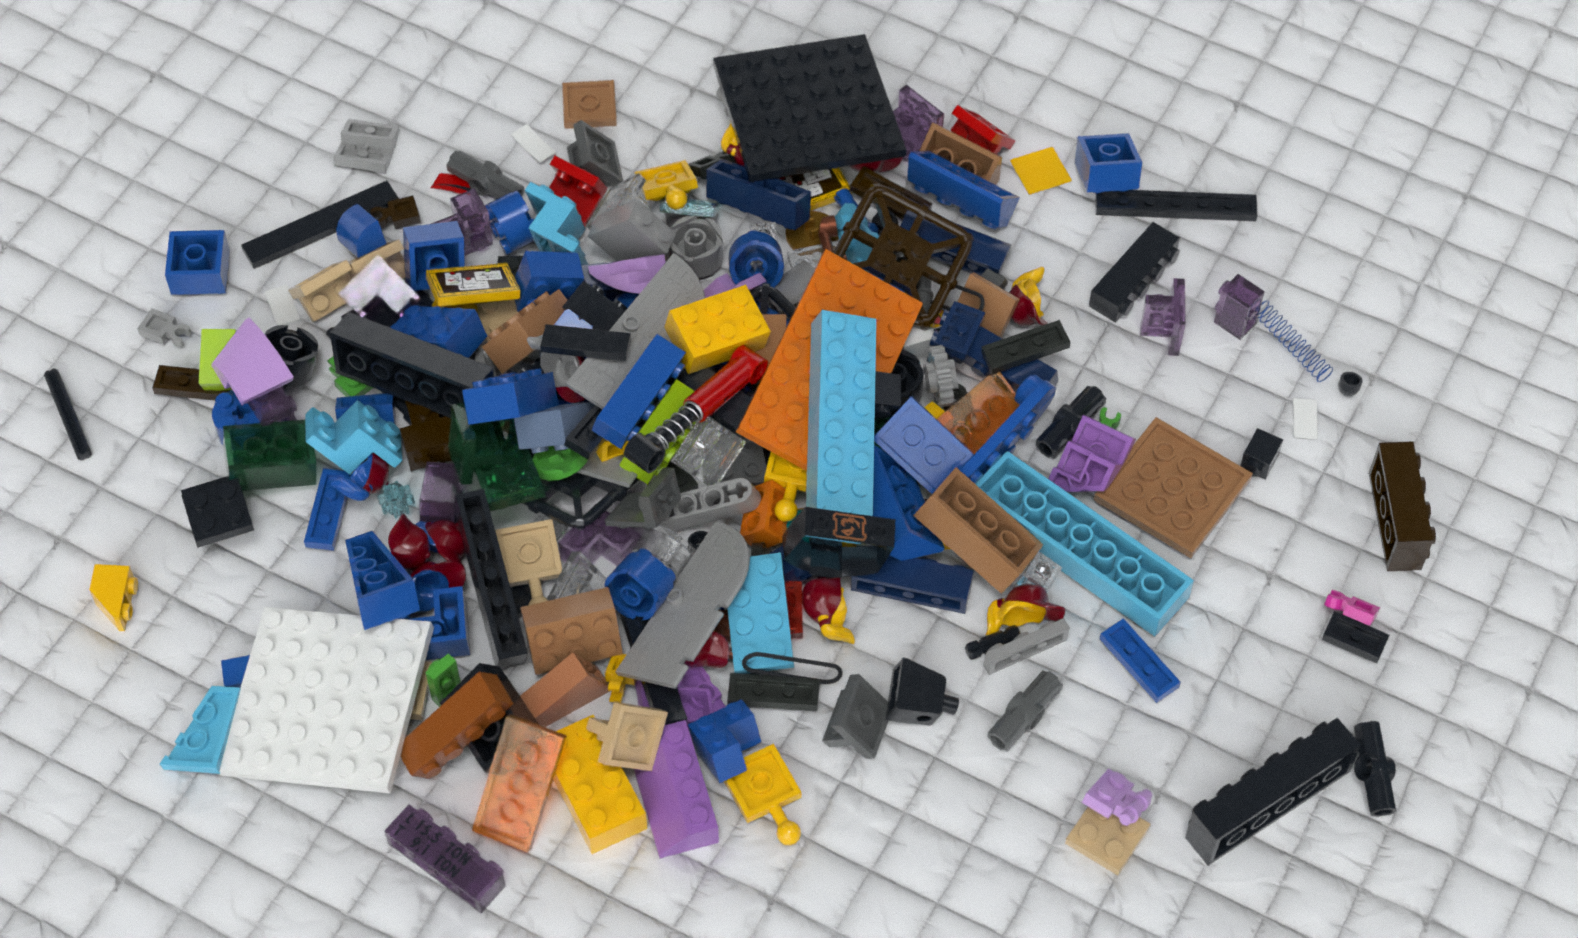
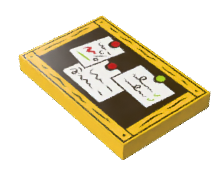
[776,168,852,211]
[426,263,520,307]

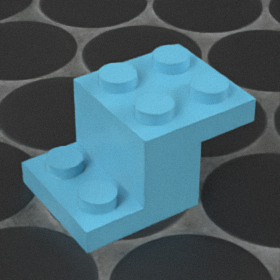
[525,182,588,265]
[305,400,402,474]

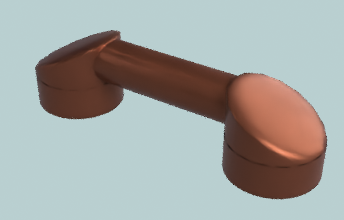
[818,215,848,261]

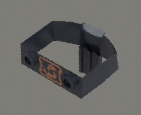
[782,507,896,578]

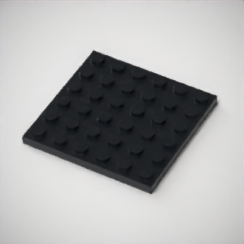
[713,34,907,182]

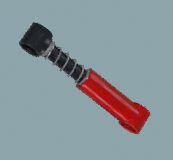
[624,345,768,473]

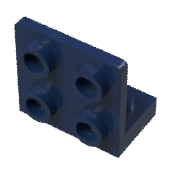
[927,301,985,362]

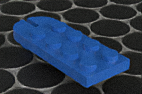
[960,375,1056,484]

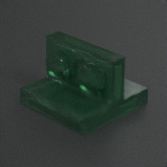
[448,403,503,485]

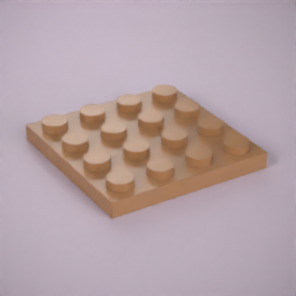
[1094,417,1253,558]

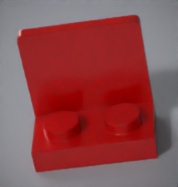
[549,155,608,227]

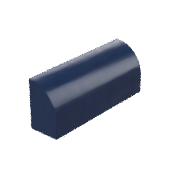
[900,210,1012,276]

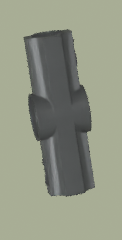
[446,150,525,199]
[987,670,1063,752]

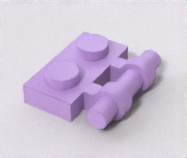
[1082,768,1152,826]

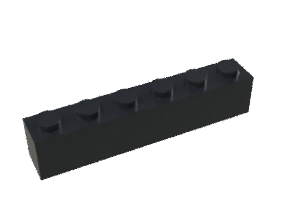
[453,489,528,669]

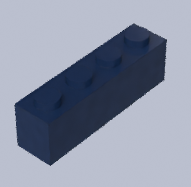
[706,159,811,230]
[948,326,1058,393]
[851,546,974,614]

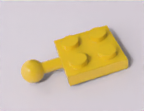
[634,160,698,210]
[764,452,807,522]
[724,743,802,845]

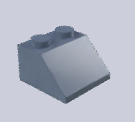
[514,401,594,453]

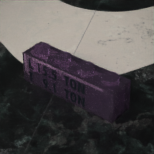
[384,804,506,914]

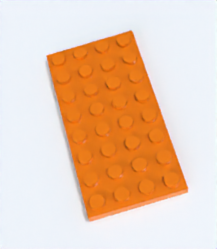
[736,249,923,471]

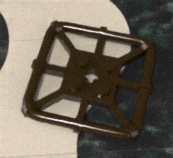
[833,183,974,330]

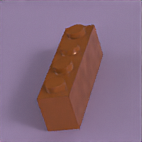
[400,672,514,779]

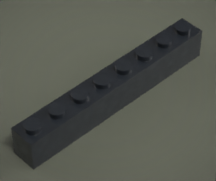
[562,282,754,440]

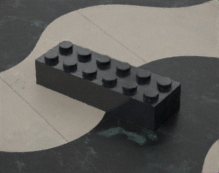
[330,312,494,429]
[1185,718,1361,866]

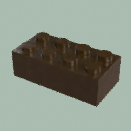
[1368,441,1436,572]

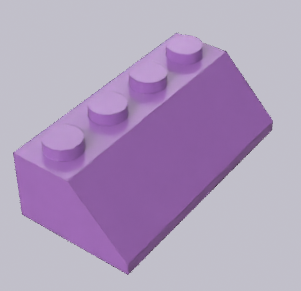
[633,720,719,859]

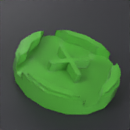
[532,446,588,481]

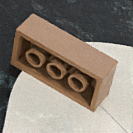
[913,467,1043,594]

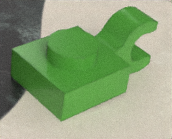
[327,356,373,397]

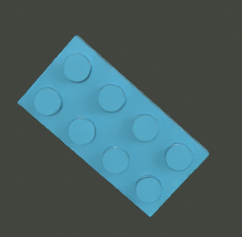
[728,552,795,674]

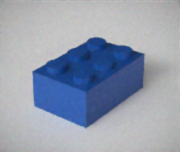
[390,305,487,358]
[462,368,559,425]

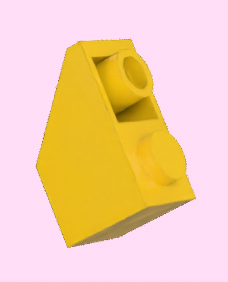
[89,564,138,631]

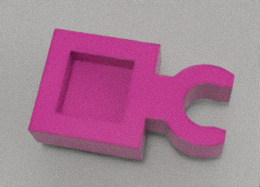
[1324,589,1380,626]

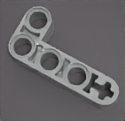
[642,475,761,533]

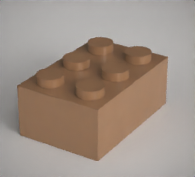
[482,289,567,374]
[520,587,623,675]

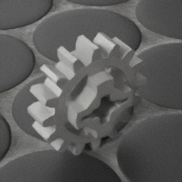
[923,345,958,407]

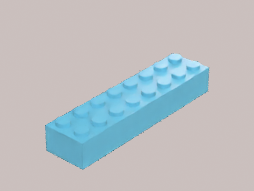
[805,310,876,545]
[976,451,1194,637]

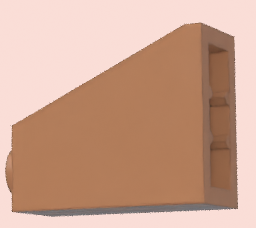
[520,653,609,727]

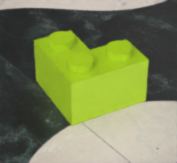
[199,329,237,391]

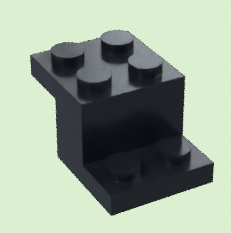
[181,473,254,548]

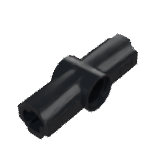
[1036,386,1107,458]
[1354,721,1397,817]

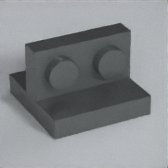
[567,120,623,188]
[822,674,889,759]

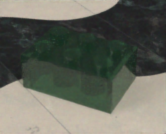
[223,420,317,491]

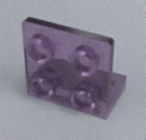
[893,84,944,162]
[248,386,299,442]

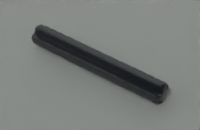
[44,368,92,460]

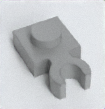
[137,308,192,347]

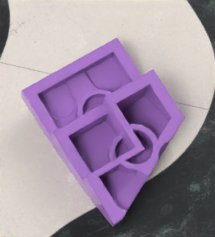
[1048,415,1136,492]
[635,665,725,730]

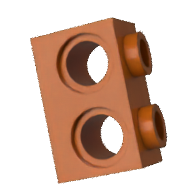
[740,480,787,548]

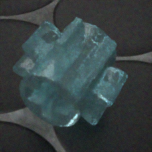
[377,481,415,518]

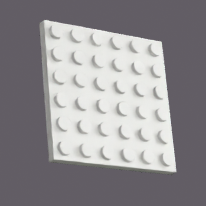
[219,607,434,793]

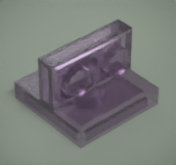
[1140,278,1186,356]

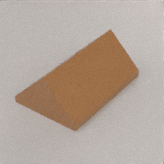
[920,123,1002,185]

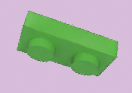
[425,653,461,707]

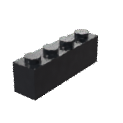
[1089,222,1180,323]

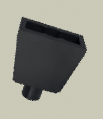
[885,657,959,726]

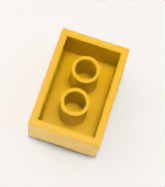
[664,285,771,374]

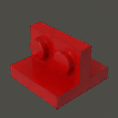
[950,105,1016,154]

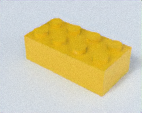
[538,714,647,854]

